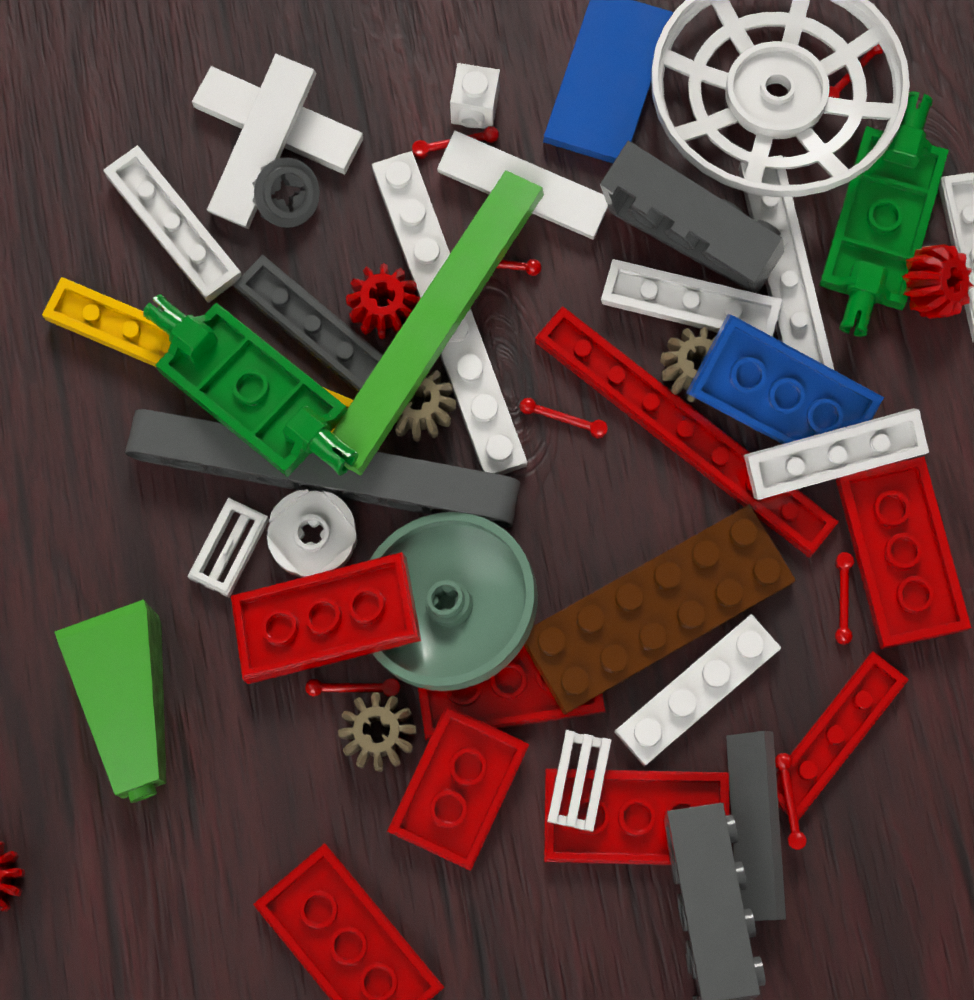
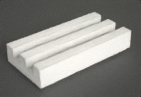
[187,498,269,598]
[547,730,611,832]

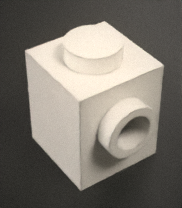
[450,63,500,129]

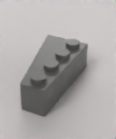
[600,140,784,294]
[664,803,766,1000]

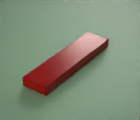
[776,651,909,821]

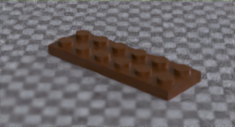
[524,504,796,715]

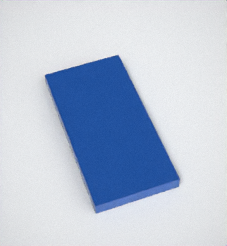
[543,0,674,163]
[686,314,884,444]

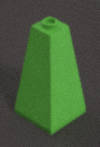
[55,600,166,803]

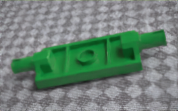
[819,91,949,337]
[143,294,358,478]

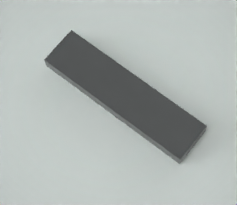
[233,254,383,393]
[726,731,786,921]

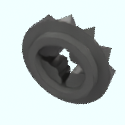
[252,158,320,228]

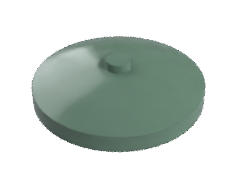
[370,512,538,691]

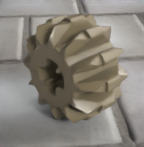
[660,326,716,403]
[395,370,456,442]
[338,692,417,772]

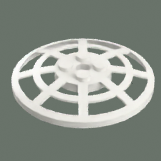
[651,0,910,197]

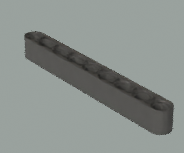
[125,409,521,528]

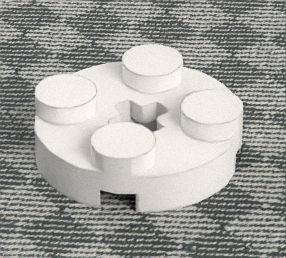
[267,489,357,578]

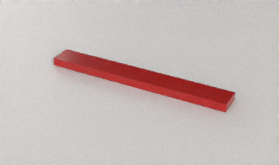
[535,306,839,558]

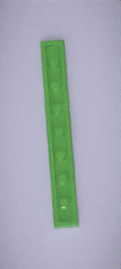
[332,170,544,476]

